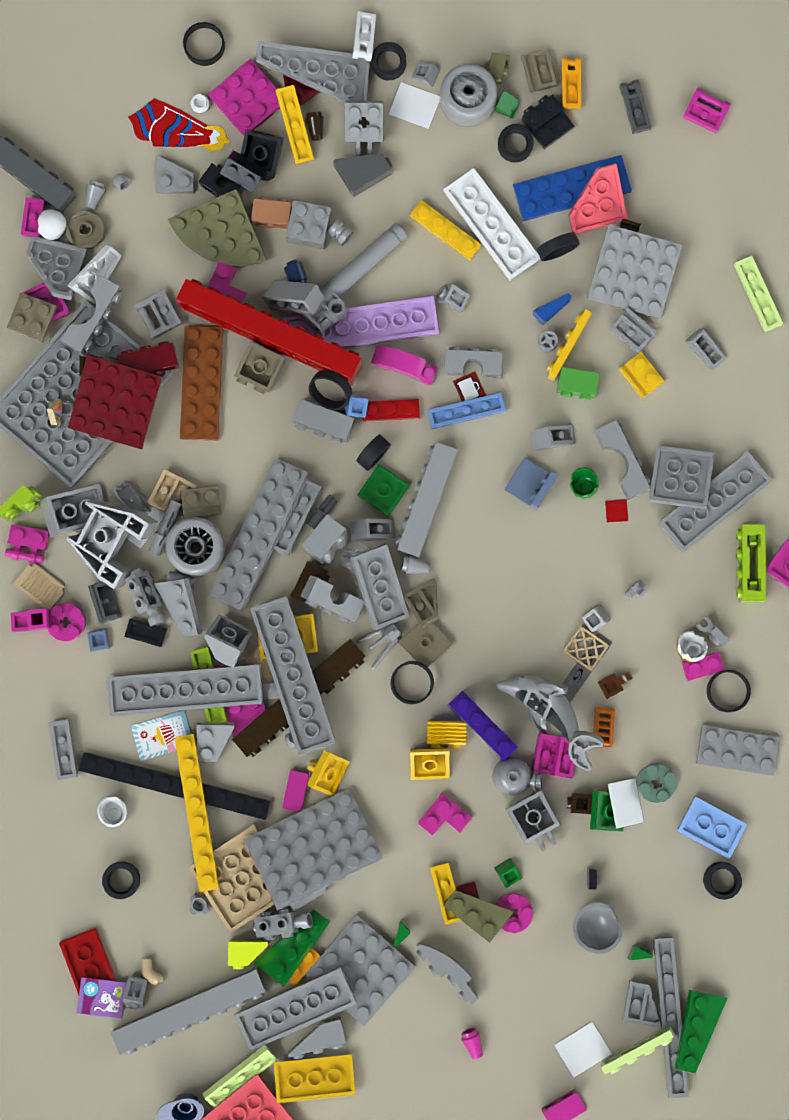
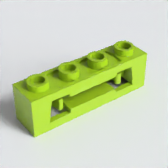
[736,524,766,603]

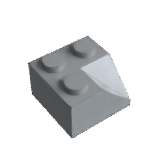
[204,614,253,668]

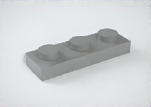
[49,719,78,780]

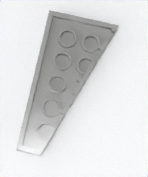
[256,41,370,103]

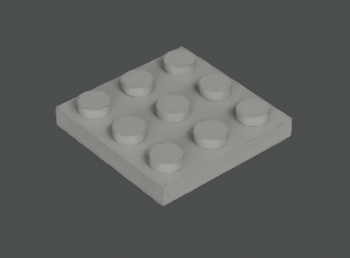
[649,445,715,510]

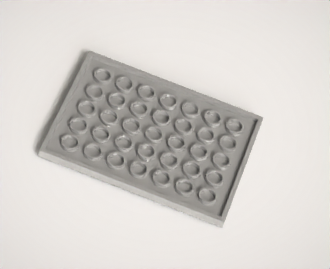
[0,301,172,489]

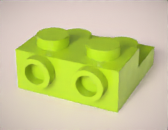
[0,484,42,521]

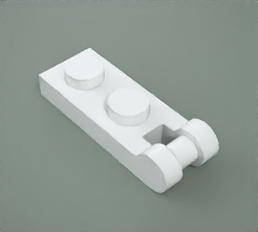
[352,11,376,62]

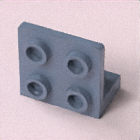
[505,458,558,510]

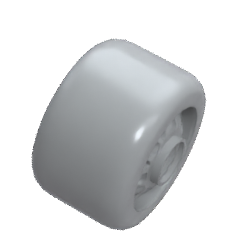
[440,64,497,127]
[165,517,225,577]

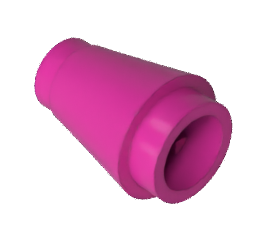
[461,1028,483,1059]

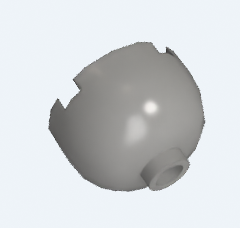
[492,757,531,796]

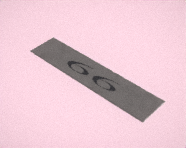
[562,633,612,702]

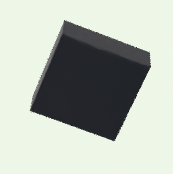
[587,868,597,890]

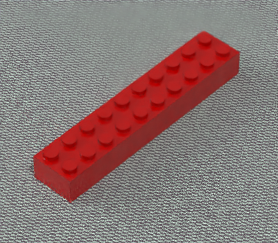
[176,279,362,386]

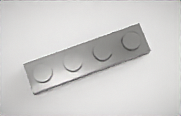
[274,480,323,556]

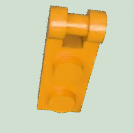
[561,57,581,109]

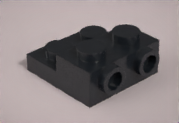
[522,94,575,150]

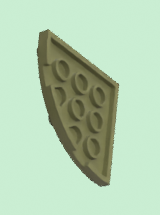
[168,189,267,266]

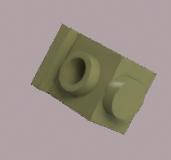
[489,52,510,85]

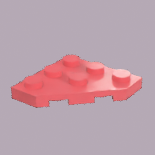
[568,163,628,234]

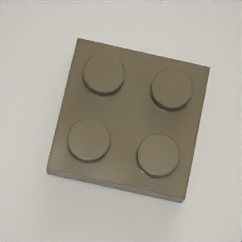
[7,293,57,342]

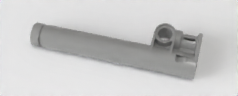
[299,223,407,336]

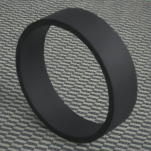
[183,22,225,66]
[537,232,580,261]
[308,370,352,410]
[390,661,434,704]
[707,670,751,713]

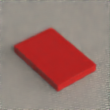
[59,928,117,995]

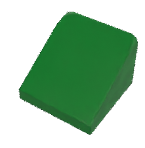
[495,91,520,119]
[494,858,523,888]
[394,921,410,946]
[628,945,653,960]

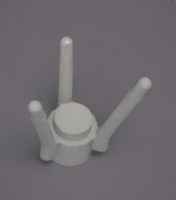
[357,623,401,669]

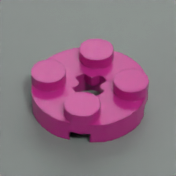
[48,603,86,642]
[495,893,533,933]

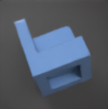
[341,393,369,418]

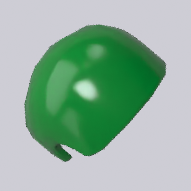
[570,467,599,499]

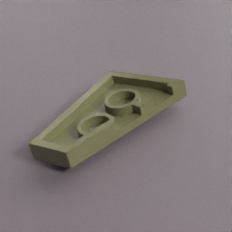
[443,890,514,943]

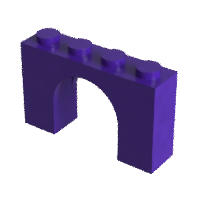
[448,691,518,761]

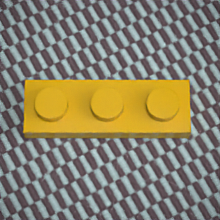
[430,862,461,925]

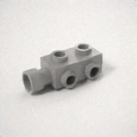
[125,568,165,627]
[253,909,313,941]

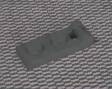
[619,79,652,134]

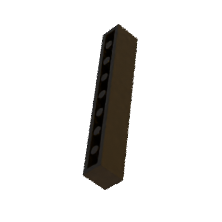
[232,639,365,757]

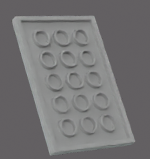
[244,788,383,911]

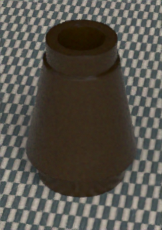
[305,112,324,141]

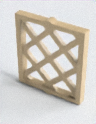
[563,626,609,671]

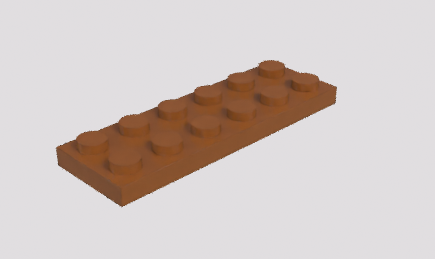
[180,326,223,441]

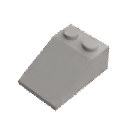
[40,484,105,538]

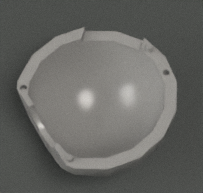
[573,902,622,954]

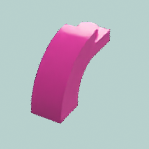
[371,346,437,385]

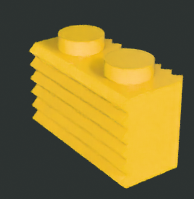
[427,721,467,749]

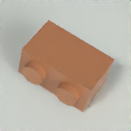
[251,197,292,229]

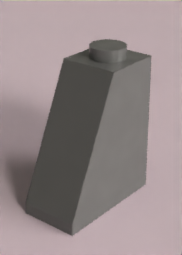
[333,153,393,197]

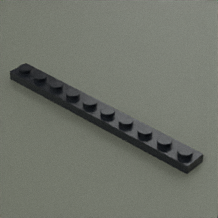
[78,752,271,820]

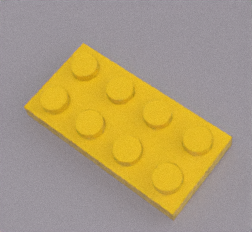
[274,1054,356,1103]

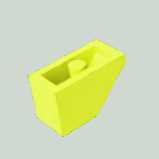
[228,940,269,969]

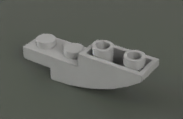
[416,942,478,1004]

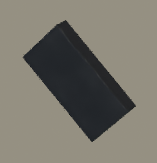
[124,619,167,647]

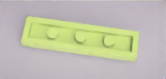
[734,256,783,332]
[601,1026,674,1074]
[202,1045,277,1108]

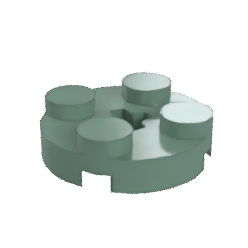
[637,764,676,803]

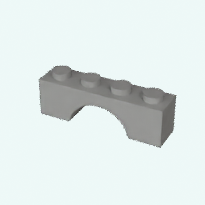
[61,275,122,355]
[594,420,651,501]

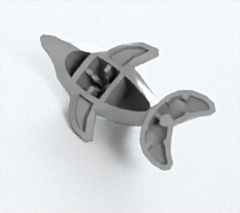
[496,674,604,771]

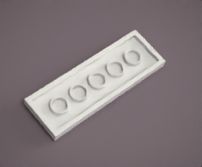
[443,168,540,281]

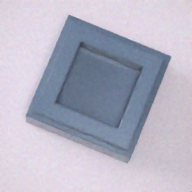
[87,629,110,652]

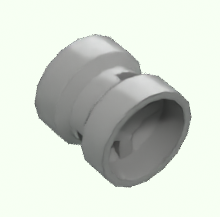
[327,219,354,246]

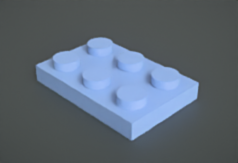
[677,796,747,859]

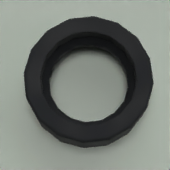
[371,42,406,81]
[498,124,534,163]
[356,434,391,471]
[102,862,140,899]
[703,862,742,900]

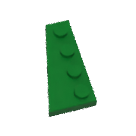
[253,909,330,986]
[675,990,728,1073]

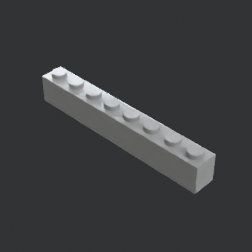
[111,967,266,1055]

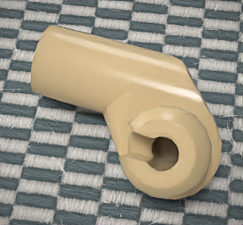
[142,958,163,985]

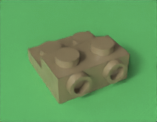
[234,341,285,394]

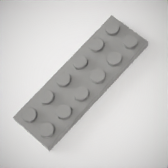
[659,451,772,552]
[234,967,357,1051]

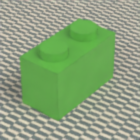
[557,367,599,400]

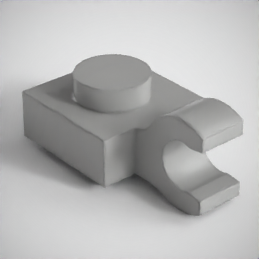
[625,579,647,599]
[696,617,729,647]

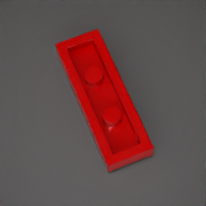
[363,399,420,422]

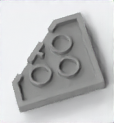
[26,236,88,300]

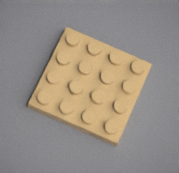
[188,825,274,933]

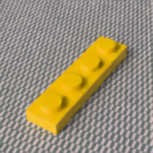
[275,85,314,165]
[410,200,481,261]
[547,309,592,381]

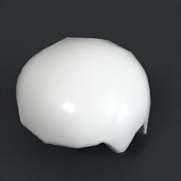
[37,209,67,240]
[97,796,127,827]

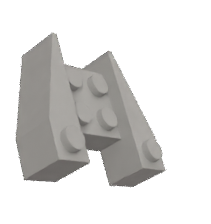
[67,500,158,589]

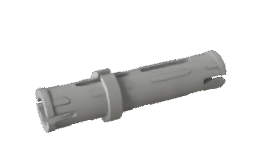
[148,499,182,556]

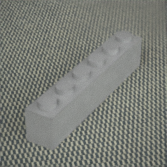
[395,442,458,559]

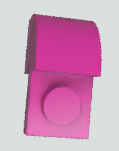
[10,609,50,632]

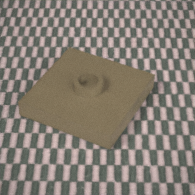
[398,623,453,667]

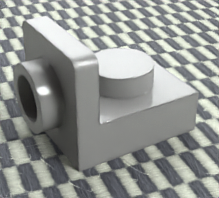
[437,284,470,312]
[123,976,148,1010]

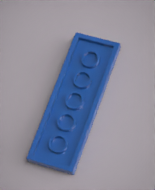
[513,155,632,222]

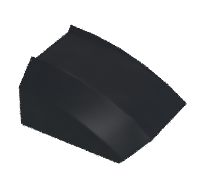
[241,129,284,181]

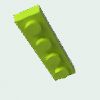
[190,647,229,723]

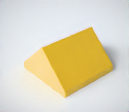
[410,748,449,780]

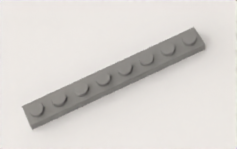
[653,937,689,1098]

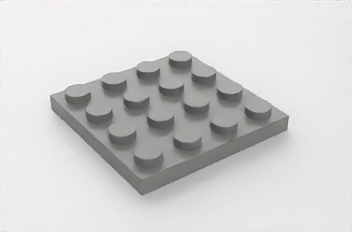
[587,225,682,319]
[305,914,415,1026]

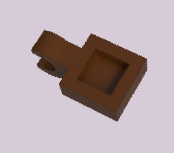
[597,672,633,699]

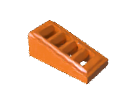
[593,707,615,747]

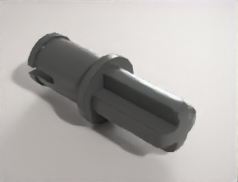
[306,494,337,530]

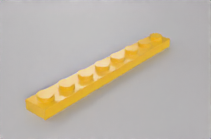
[174,734,219,892]

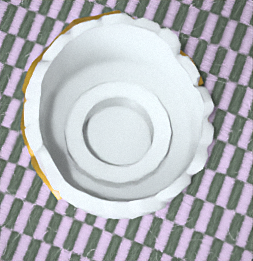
[676,631,708,662]

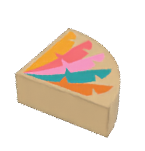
[47,398,62,425]

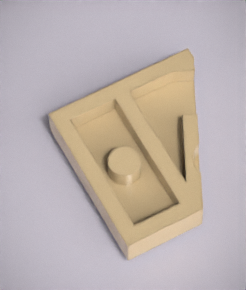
[147,469,197,512]

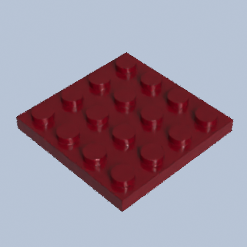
[68,354,162,450]

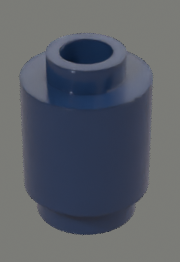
[284,260,308,283]

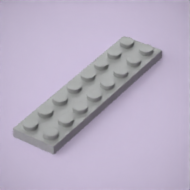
[209,458,310,612]
[250,596,336,756]
[108,665,264,716]

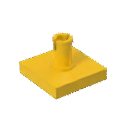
[307,750,350,796]

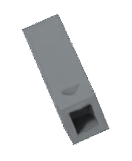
[288,1017,346,1059]

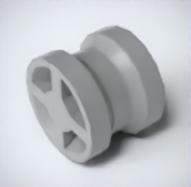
[538,331,558,352]

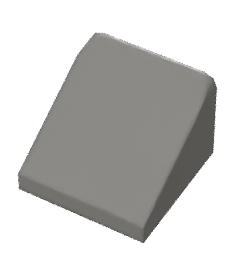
[412,62,440,87]
[581,605,610,633]

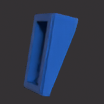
[533,293,571,325]

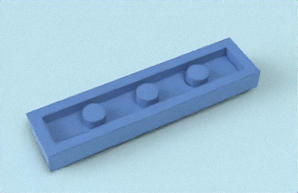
[427,393,506,429]

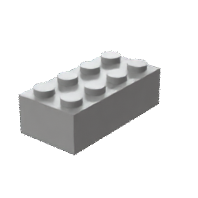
[302,514,348,566]

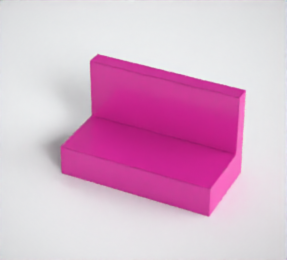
[541,1089,587,1120]

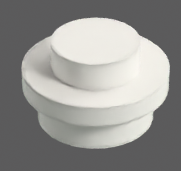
[190,94,209,113]

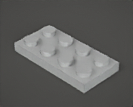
[350,544,410,630]
[696,725,779,776]

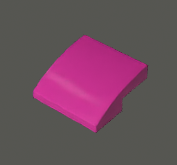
[531,733,575,779]

